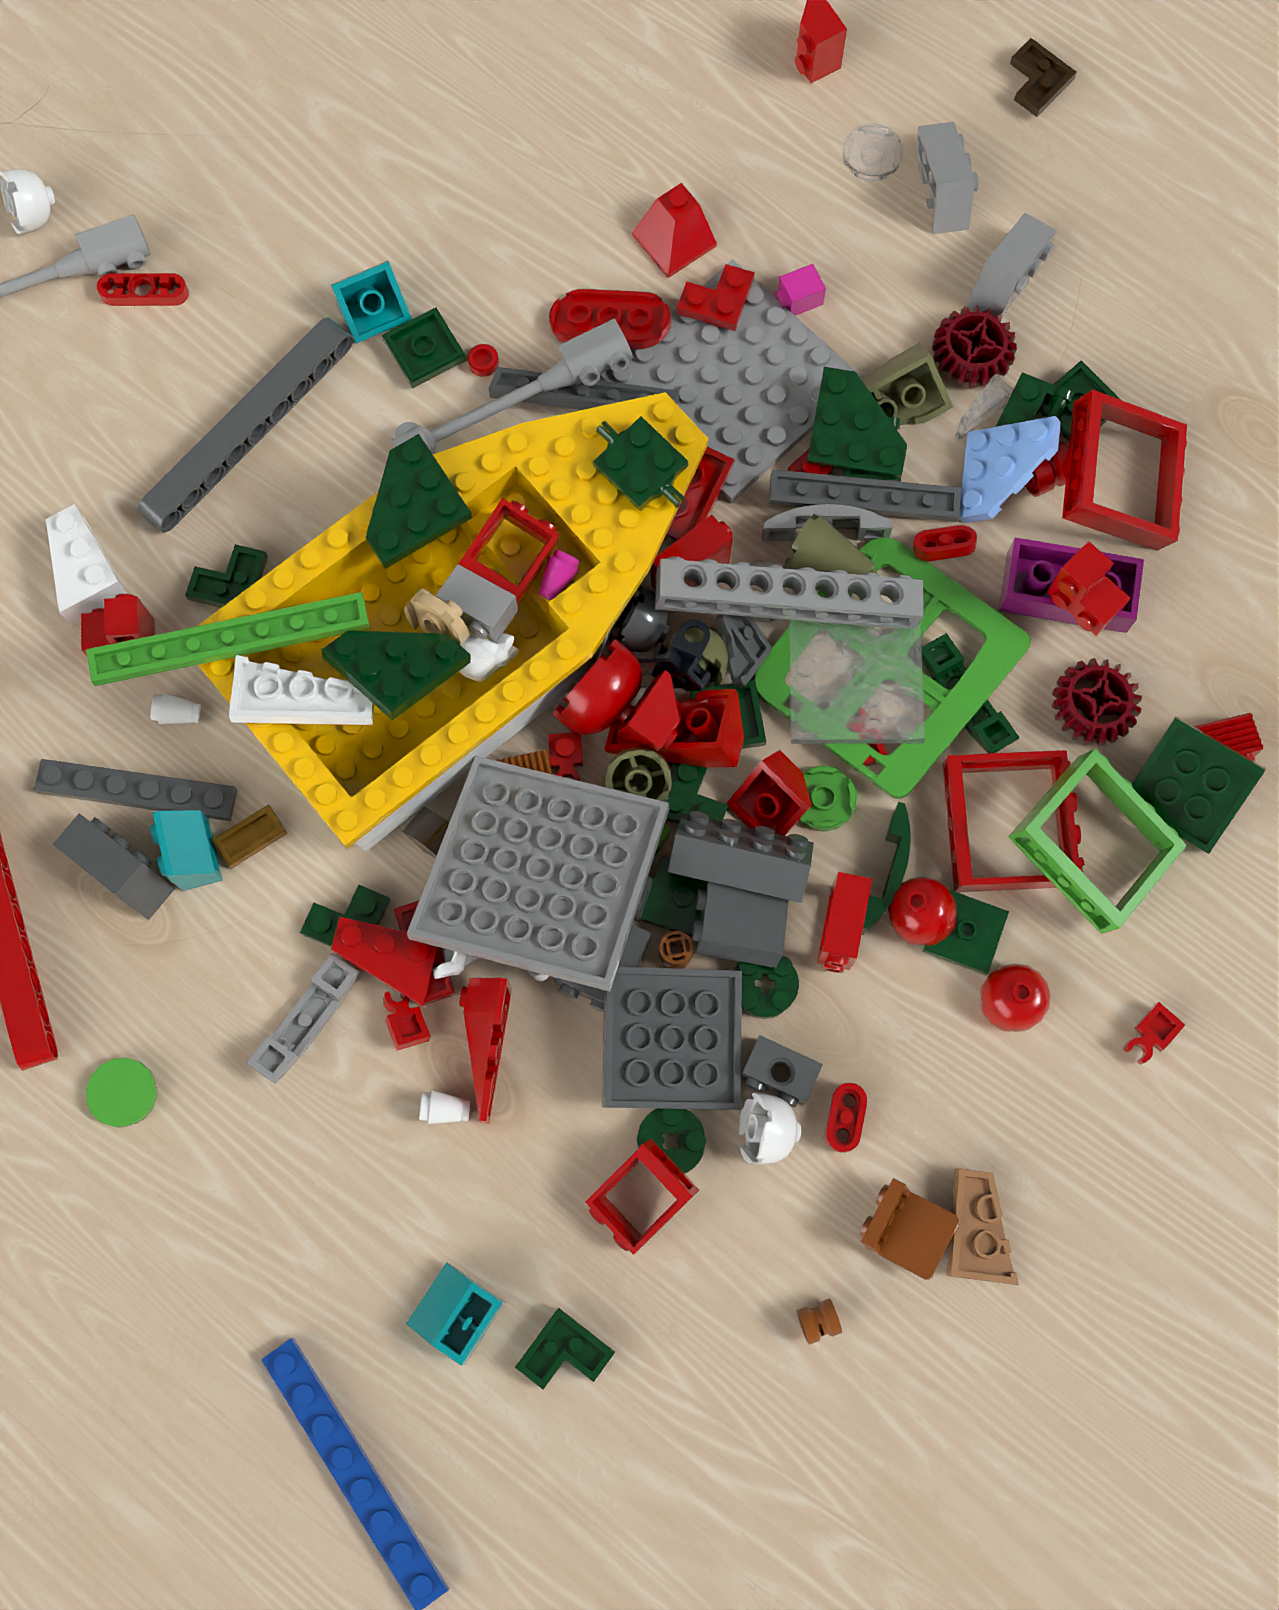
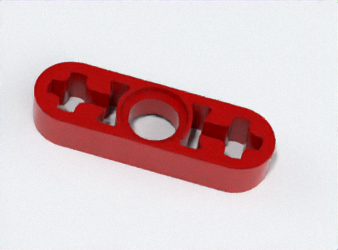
[97,273,189,306]

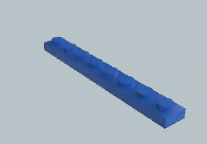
[261,1338,449,1610]

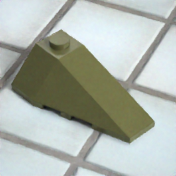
[862,343,953,425]

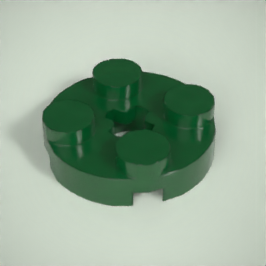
[733,956,799,1019]
[637,1108,706,1174]

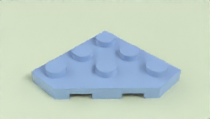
[959,416,1061,523]

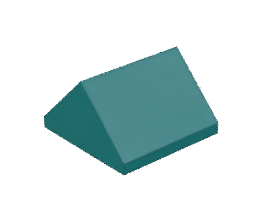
[331,260,412,344]

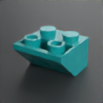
[150,810,223,891]
[406,1262,505,1366]

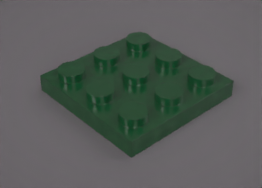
[1132,716,1266,854]

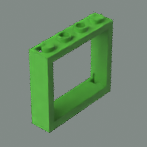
[1008,749,1187,934]

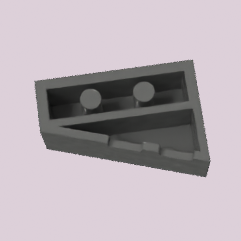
[53,813,175,920]

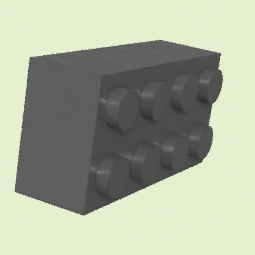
[668,811,814,903]

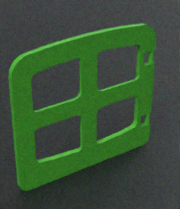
[755,537,1031,799]

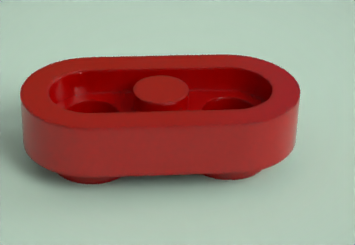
[913,525,977,561]
[825,1083,868,1153]

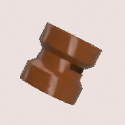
[659,931,693,969]
[796,1298,842,1345]

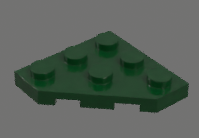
[807,367,907,478]
[366,434,472,569]
[321,630,471,720]

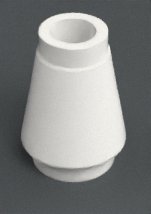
[150,692,201,725]
[419,1090,470,1125]

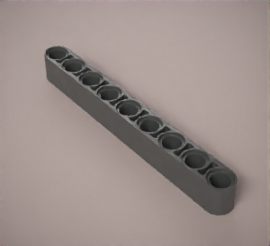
[137,317,354,533]

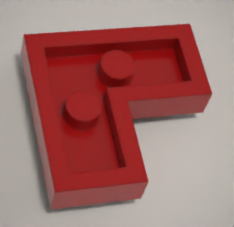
[677,264,755,331]

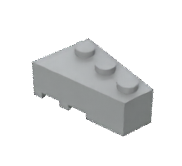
[916,122,978,234]
[966,213,1057,317]

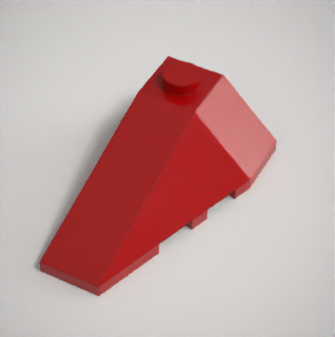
[604,689,744,768]
[459,977,512,1124]

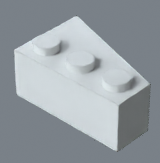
[46,504,127,626]

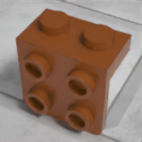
[860,1178,959,1280]

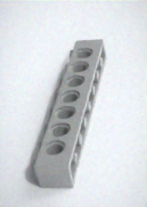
[655,557,924,629]

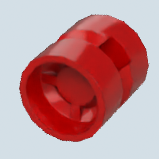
[1025,441,1069,497]

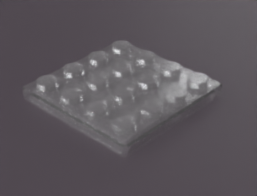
[789,620,925,744]

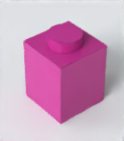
[775,264,826,316]

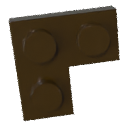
[1010,38,1077,117]

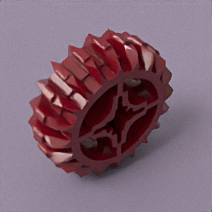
[932,305,1017,389]
[1051,658,1142,746]

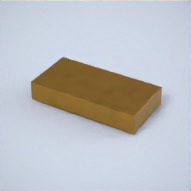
[212,804,288,869]

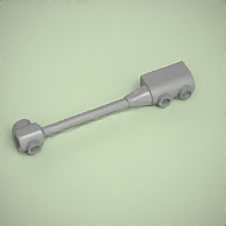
[0,214,151,297]
[392,318,633,454]

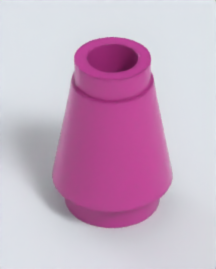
[538,549,580,600]

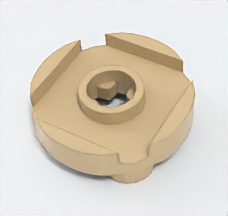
[404,589,470,646]

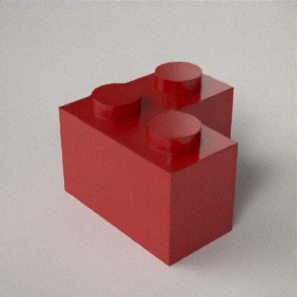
[1047,541,1131,636]
[81,594,155,656]

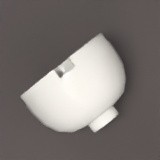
[0,169,55,234]
[739,1093,801,1165]

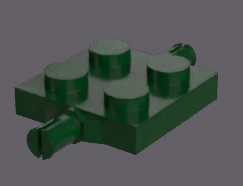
[593,416,689,511]

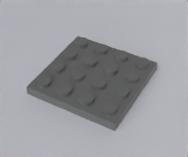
[602,967,742,1110]

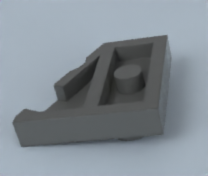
[714,614,772,689]

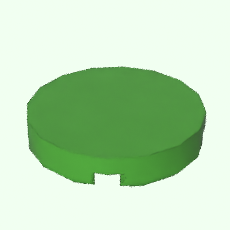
[799,765,857,832]
[86,1058,158,1128]

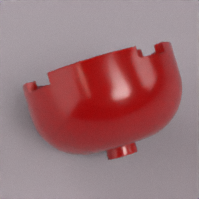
[552,639,642,735]

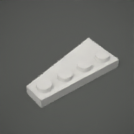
[229,655,374,725]

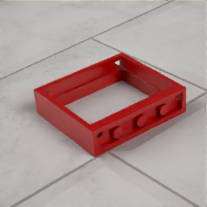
[1062,390,1187,551]
[942,750,1085,892]

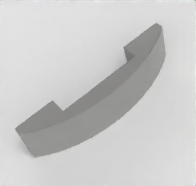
[762,504,893,541]
[247,953,359,1084]

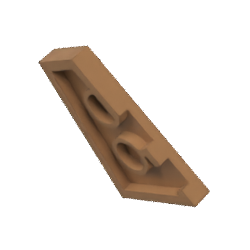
[947,1168,1019,1285]

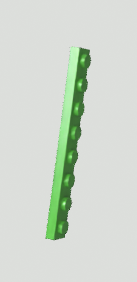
[86,592,370,686]

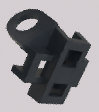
[651,620,711,691]

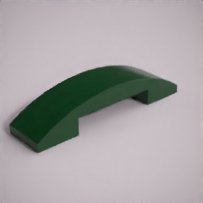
[918,633,1020,754]
[862,801,911,935]

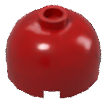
[888,877,957,946]
[980,963,1051,1032]

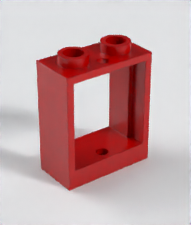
[458,498,560,605]
[817,872,872,973]
[585,1139,700,1255]

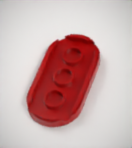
[549,289,672,349]

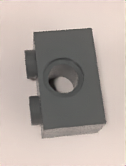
[741,1035,823,1108]

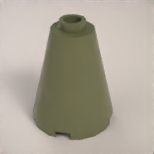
[783,513,878,575]

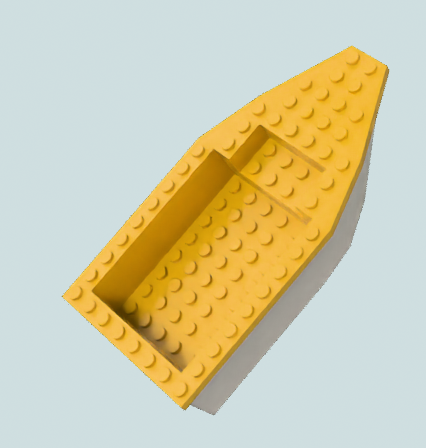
[198,392,708,851]

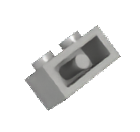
[435,564,518,642]

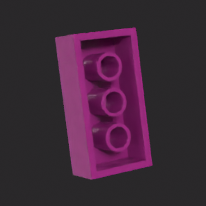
[999,537,1144,633]

